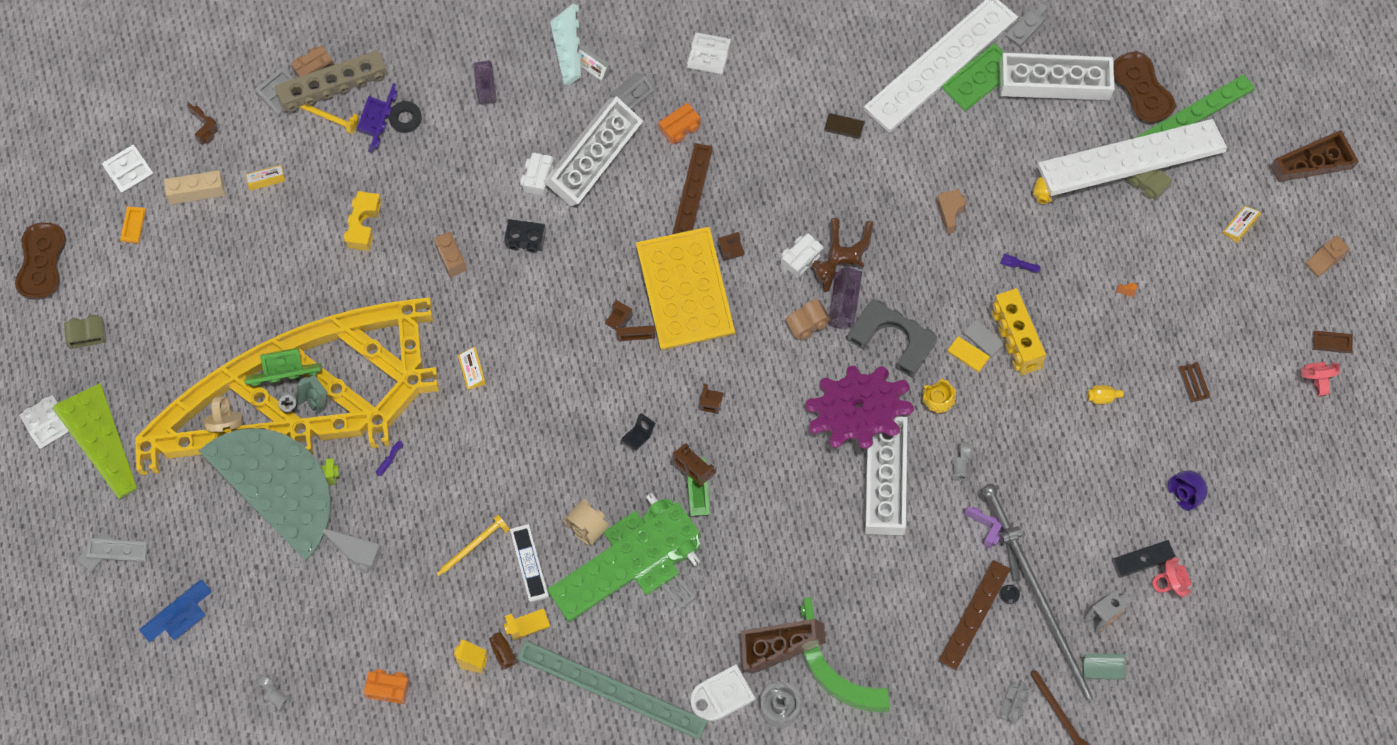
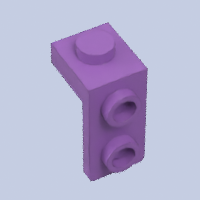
[964,506,1002,549]

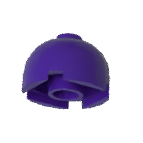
[1168,470,1208,511]

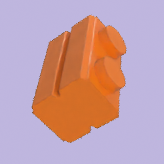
[658,103,701,145]
[364,669,410,704]

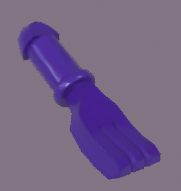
[1000,253,1041,273]
[376,441,404,476]

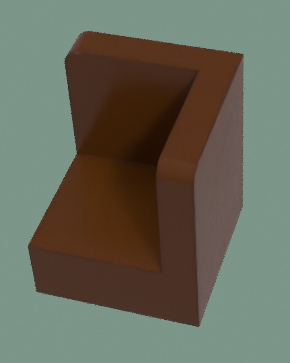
[718,232,745,261]
[605,300,633,331]
[700,384,723,414]

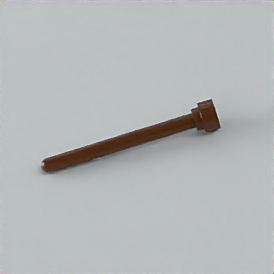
[1030,670,1090,745]

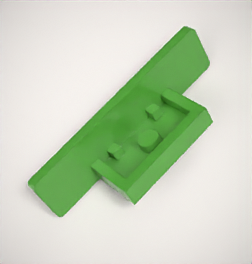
[244,347,322,386]

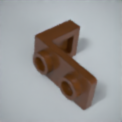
[187,103,218,146]

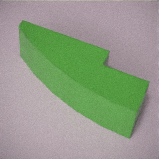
[688,458,710,516]

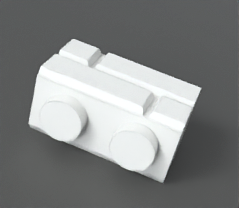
[520,153,555,196]
[781,233,824,278]

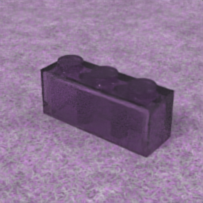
[828,266,862,330]

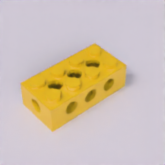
[991,288,1046,376]

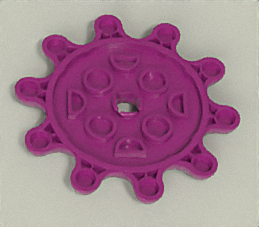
[805,366,914,449]

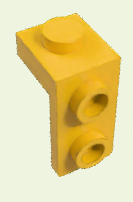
[503,609,550,641]

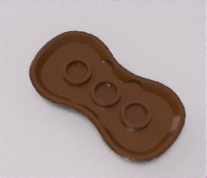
[1113,52,1176,122]
[15,223,65,298]

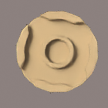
[203,396,243,432]

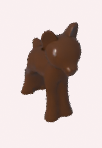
[811,218,873,293]

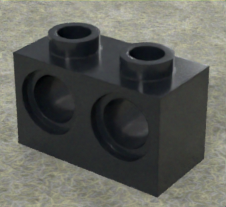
[504,219,546,253]

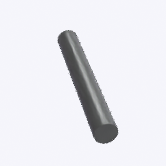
[1003,524,1020,581]

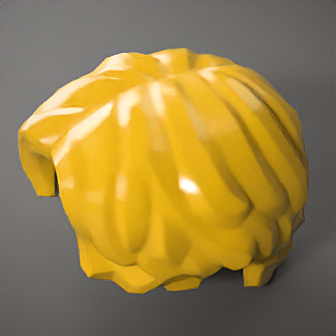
[923,378,956,413]

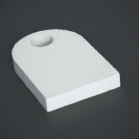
[690,665,756,721]

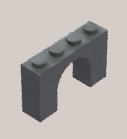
[848,299,938,378]

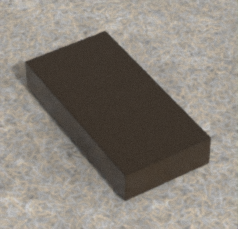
[824,113,865,139]

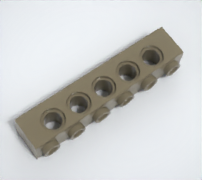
[275,50,387,112]

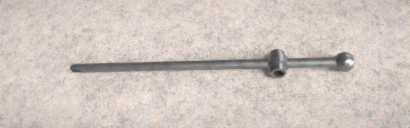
[982,483,1093,702]

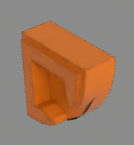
[1116,283,1138,297]

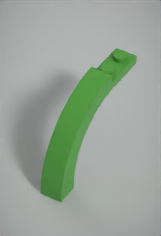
[800,597,890,712]

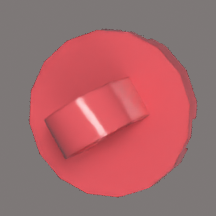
[1300,362,1341,396]
[1153,557,1192,597]

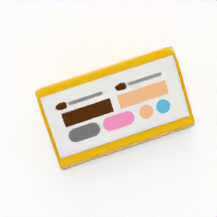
[246,165,286,190]
[1222,206,1261,243]
[458,347,486,390]

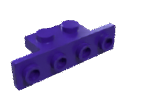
[356,83,398,153]

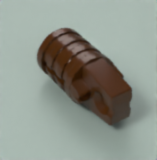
[489,632,518,670]

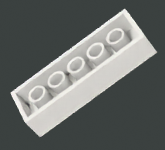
[999,53,1114,100]
[543,96,643,206]
[865,417,907,535]

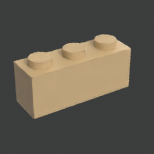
[164,170,225,204]

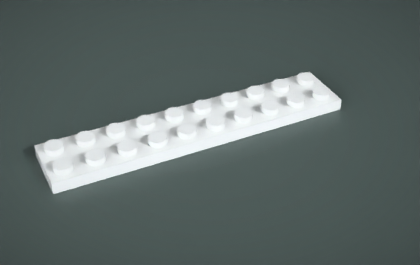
[864,0,1018,133]
[1038,119,1227,196]

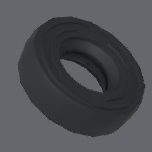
[389,101,422,133]

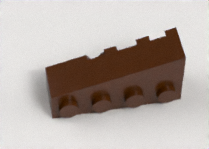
[1270,130,1359,182]

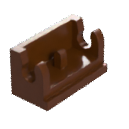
[672,443,716,486]

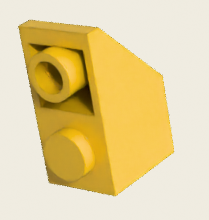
[454,640,488,674]

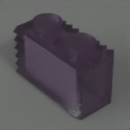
[473,60,497,105]

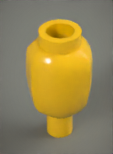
[1087,385,1124,404]

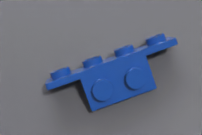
[139,579,212,642]

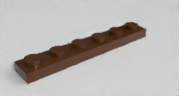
[672,143,713,235]
[938,560,1011,671]

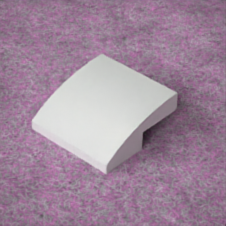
[687,32,731,74]
[102,144,153,193]

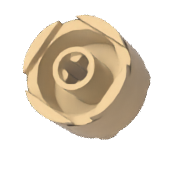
[563,499,609,545]

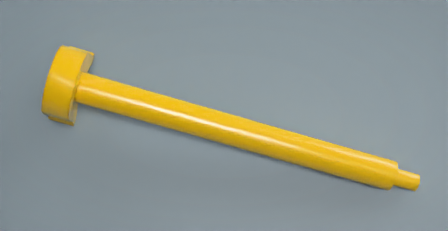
[299,105,359,134]
[436,514,510,576]

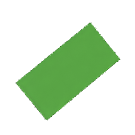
[941,43,1004,112]

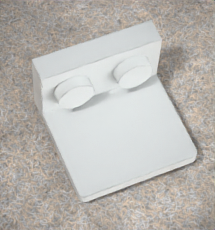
[19,395,69,449]

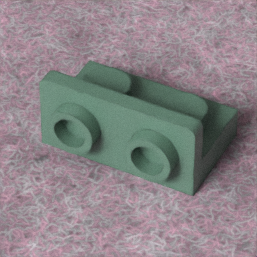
[296,375,327,414]

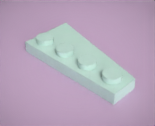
[550,4,581,85]

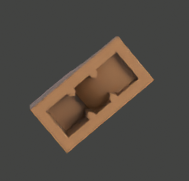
[937,189,967,234]
[1305,235,1350,278]

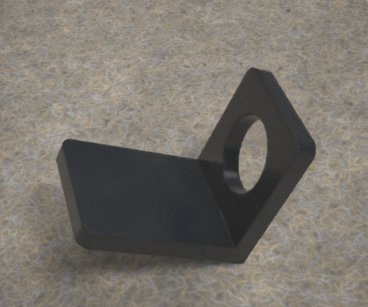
[621,413,656,450]

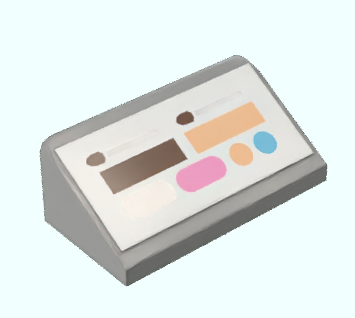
[578,45,610,82]

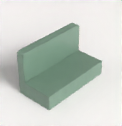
[1083,654,1126,680]

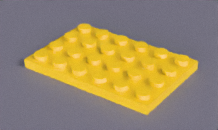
[636,227,735,350]

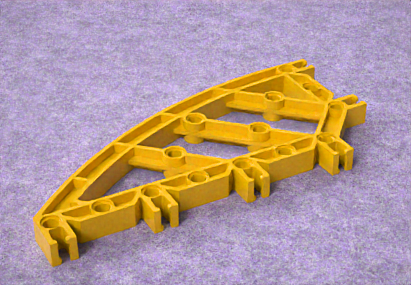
[135,297,439,475]

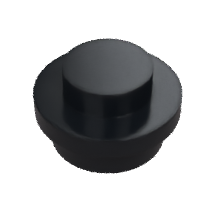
[1000,584,1020,604]

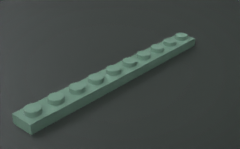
[518,640,708,740]

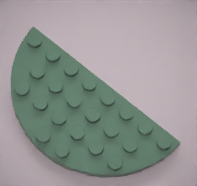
[199,428,331,561]

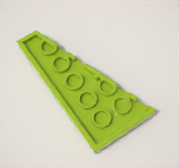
[52,383,137,499]

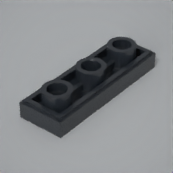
[1113,540,1176,578]

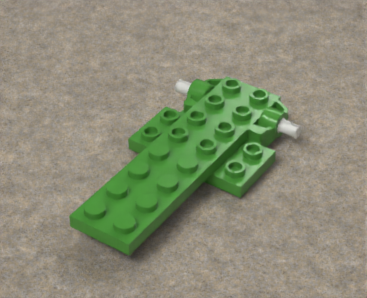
[547,493,701,623]

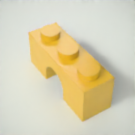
[344,191,382,251]

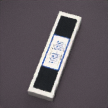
[510,524,549,603]

